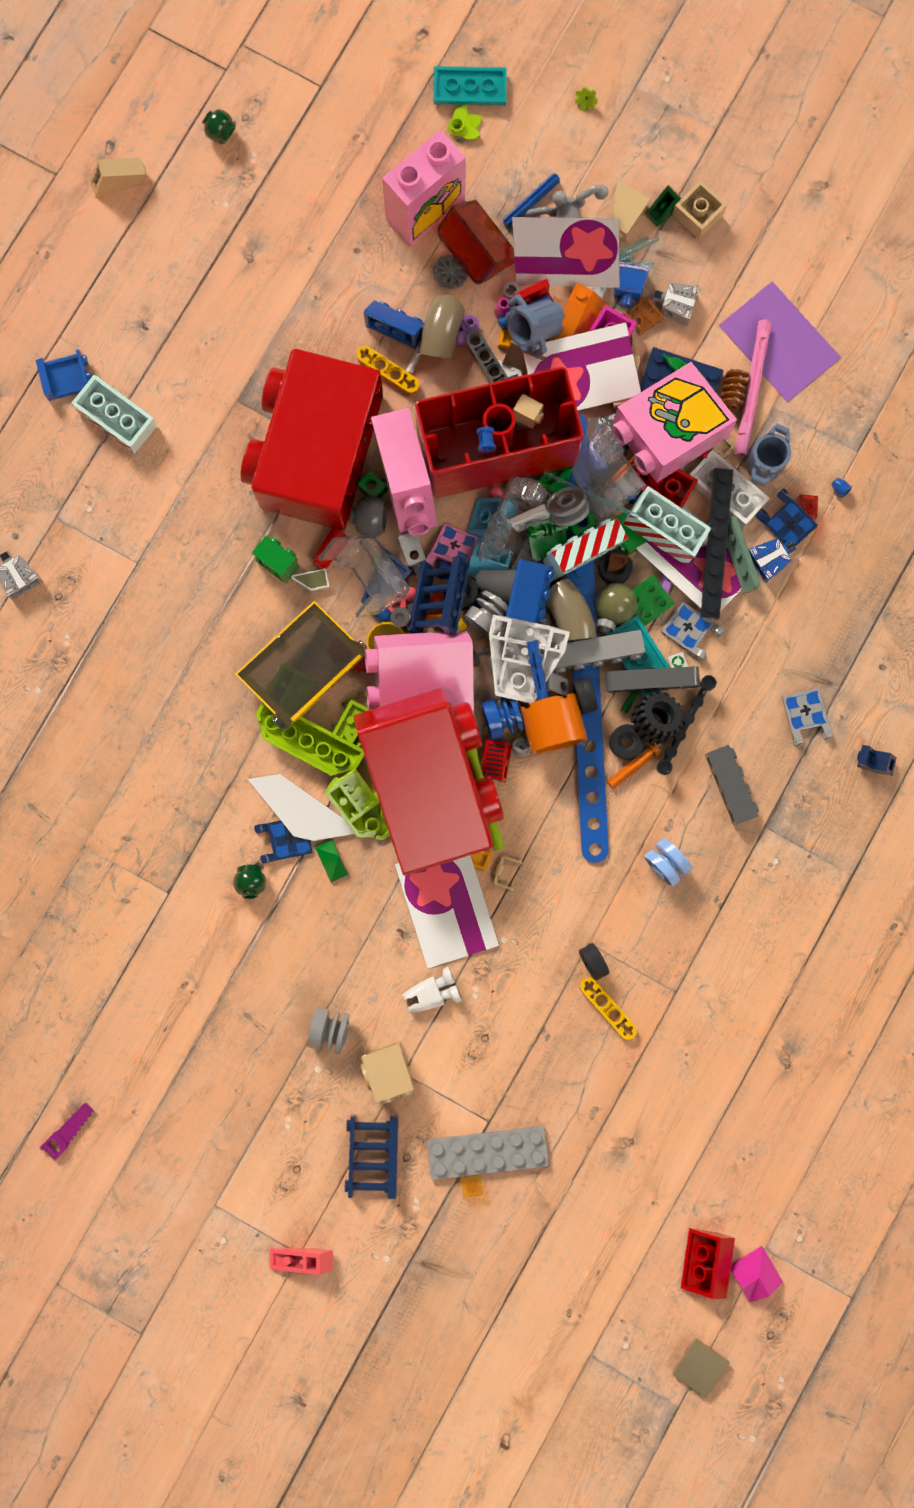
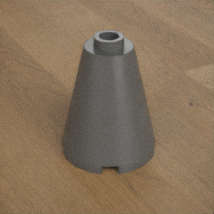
[474,569,517,604]

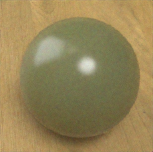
[595,583,637,625]

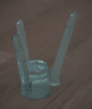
[619,237,659,266]

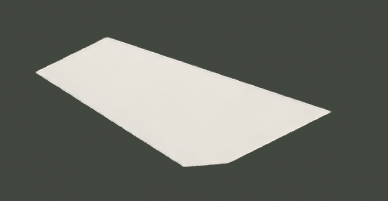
[248,774,355,841]

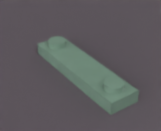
[727,516,761,594]

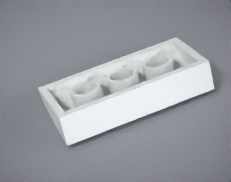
[690,450,770,529]

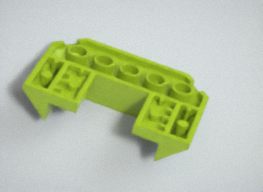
[256,663,368,776]
[324,768,390,840]

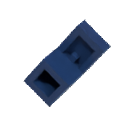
[857,745,897,776]

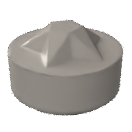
[596,618,616,633]
[512,737,530,757]

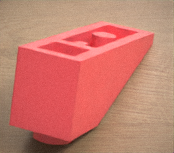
[270,1248,333,1275]

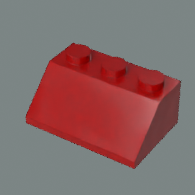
[630,469,698,508]
[680,1228,735,1299]

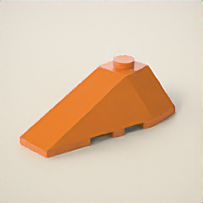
[551,283,609,341]

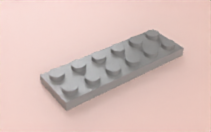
[427,1125,549,1180]

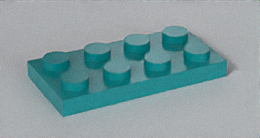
[433,66,507,106]
[605,616,670,698]

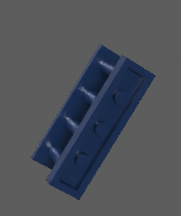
[408,556,470,635]
[345,1115,399,1199]

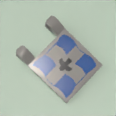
[661,601,725,661]
[782,688,833,746]

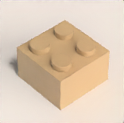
[672,180,728,239]

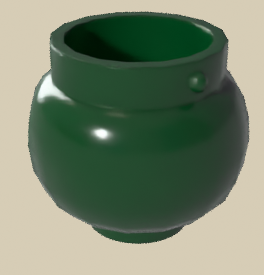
[202,109,237,145]
[233,865,266,899]

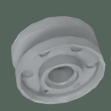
[546,486,590,527]

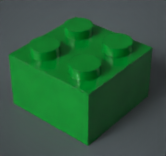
[252,535,299,584]

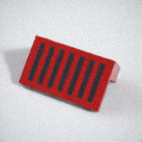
[481,740,512,783]

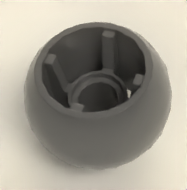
[351,496,387,537]

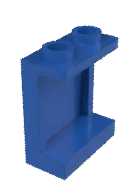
[35,349,92,401]

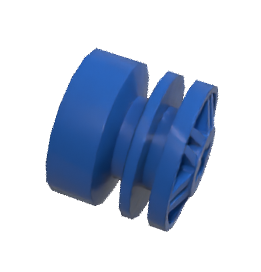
[481,696,524,740]

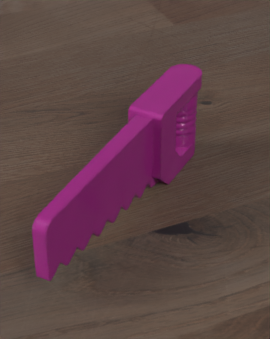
[40,1103,94,1161]

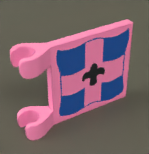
[426,524,479,567]

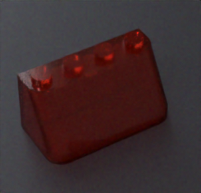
[437,199,515,284]

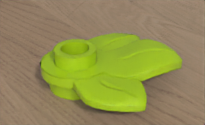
[448,105,482,140]

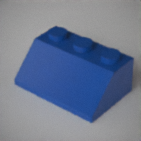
[364,300,424,350]
[506,559,554,623]

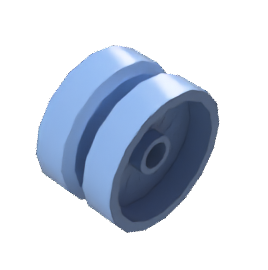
[643,838,693,887]

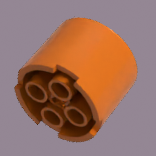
[520,694,588,754]

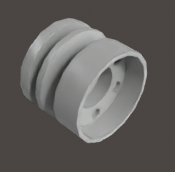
[464,590,508,639]
[307,1007,350,1055]

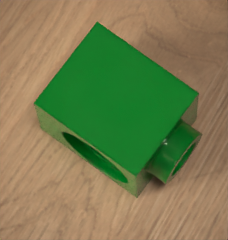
[357,471,388,498]
[568,512,597,537]

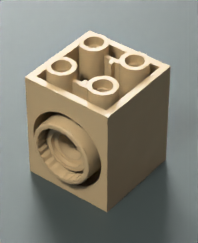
[361,1042,415,1105]

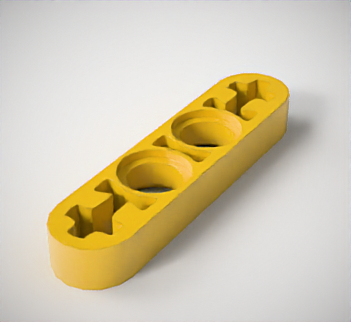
[357,346,419,395]
[580,977,637,1040]

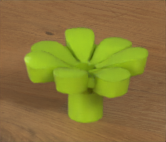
[575,86,598,111]

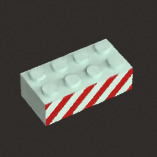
[71,374,158,454]
[623,486,711,565]
[543,518,628,580]

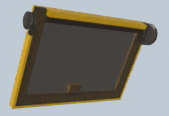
[235,601,367,732]

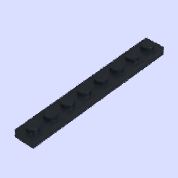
[700,468,733,620]

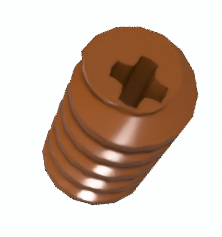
[721,369,750,412]

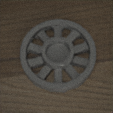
[433,255,468,289]

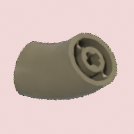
[418,295,465,359]
[545,579,597,641]

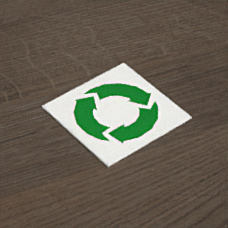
[668,652,688,668]

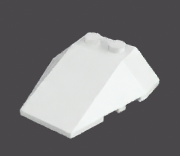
[489,615,570,703]

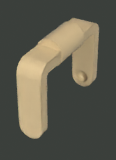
[338,688,367,713]
[493,856,522,891]

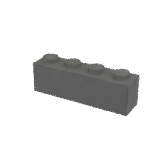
[705,745,759,826]

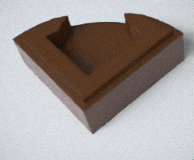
[607,552,629,572]

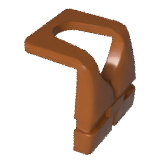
[623,296,664,336]

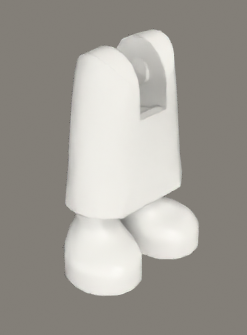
[402,967,462,1013]

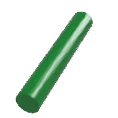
[620,691,639,714]

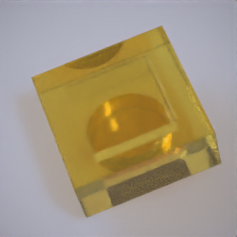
[461,1174,483,1198]

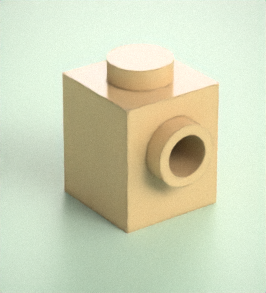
[513,394,544,429]

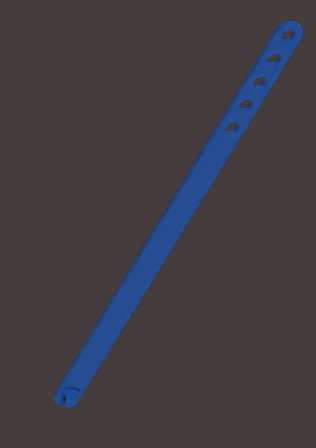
[566,413,609,863]

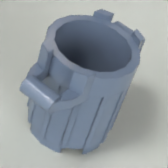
[505,294,565,358]
[746,423,792,486]

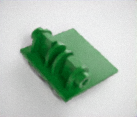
[527,519,568,561]
[632,574,675,626]

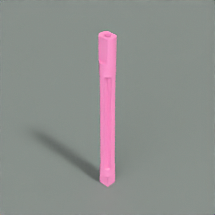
[734,319,772,457]

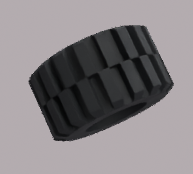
[631,691,684,745]

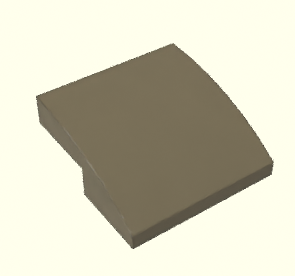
[672,1338,729,1398]

